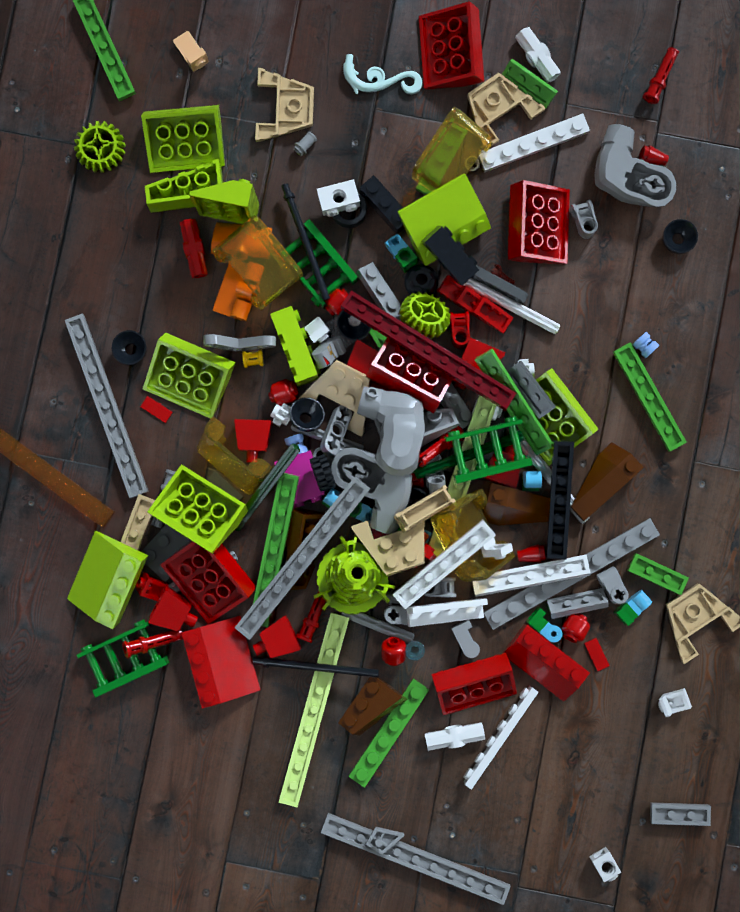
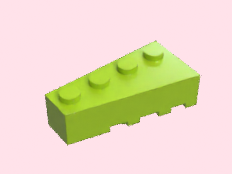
[145,158,223,213]
[270,306,321,387]

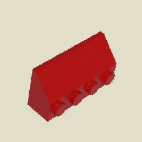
[502,624,590,702]
[431,653,517,715]

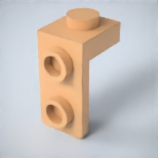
[173,31,209,72]

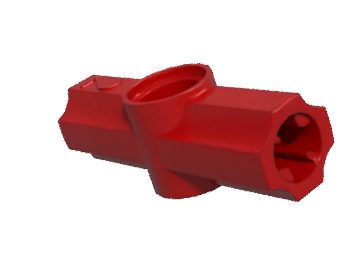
[180,219,208,278]

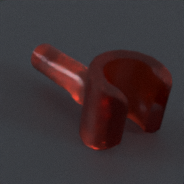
[491,264,515,285]

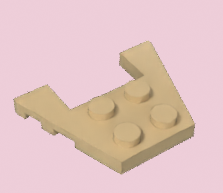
[255,68,314,142]
[467,73,546,151]
[299,360,371,437]
[351,506,425,576]
[666,583,740,664]

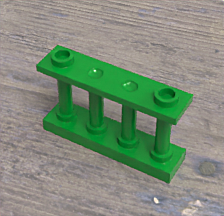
[274,219,358,309]
[444,416,533,484]
[77,620,170,698]

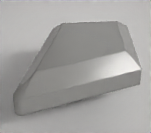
[365,827,404,855]

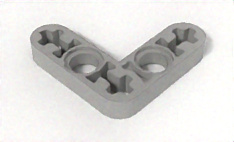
[203,334,276,351]
[320,405,352,459]

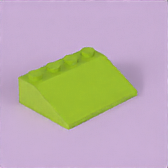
[141,105,225,173]
[397,173,491,266]
[189,179,259,226]
[143,333,236,419]
[506,368,598,466]
[147,464,248,554]
[67,531,148,629]

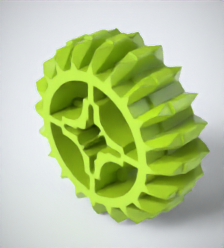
[74,121,126,173]
[399,291,451,339]

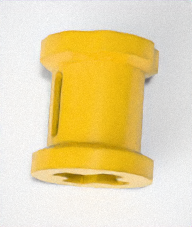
[242,349,264,368]

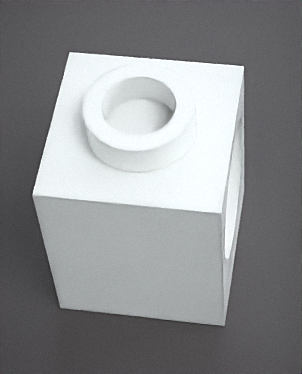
[589,847,621,882]

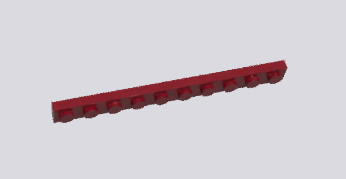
[340,291,516,411]

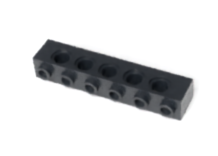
[546,440,574,560]

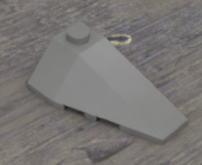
[374,408,459,447]

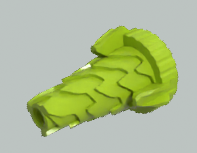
[313,534,395,614]

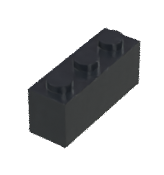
[360,175,405,234]
[421,226,479,286]

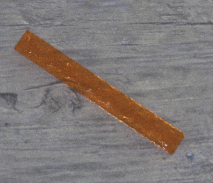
[0,428,115,527]

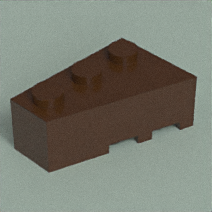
[338,677,408,736]

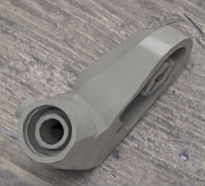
[595,124,676,207]
[357,387,425,476]
[331,447,412,534]

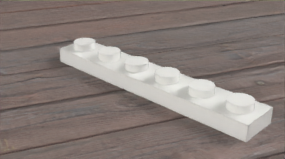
[477,114,590,173]
[393,519,496,609]
[472,555,591,597]
[463,686,538,790]

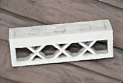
[406,598,488,627]

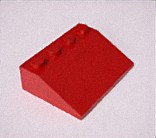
[419,1,484,89]
[508,180,570,264]
[366,338,453,414]
[160,541,256,624]
[182,616,261,709]

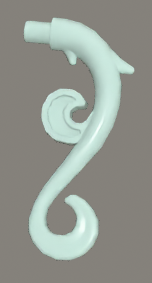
[343,54,422,95]

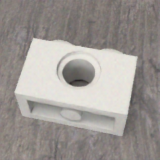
[317,179,360,217]

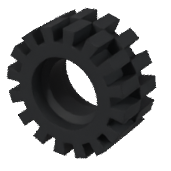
[309,454,336,492]

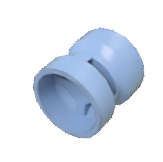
[632,332,659,358]
[284,433,308,454]

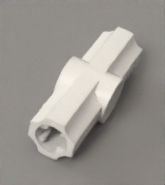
[515,27,561,83]
[425,722,485,751]

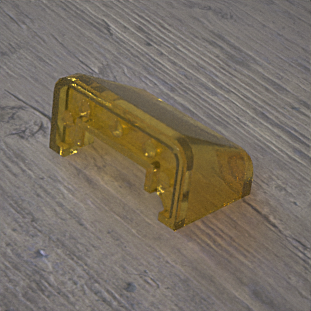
[412,106,493,191]
[212,215,303,310]
[197,416,273,495]
[430,489,515,582]

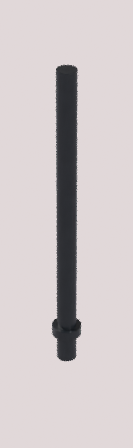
[281,183,331,301]
[253,656,379,678]

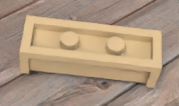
[393,485,456,533]
[121,494,155,551]

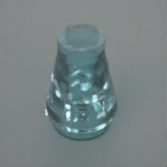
[405,641,425,660]

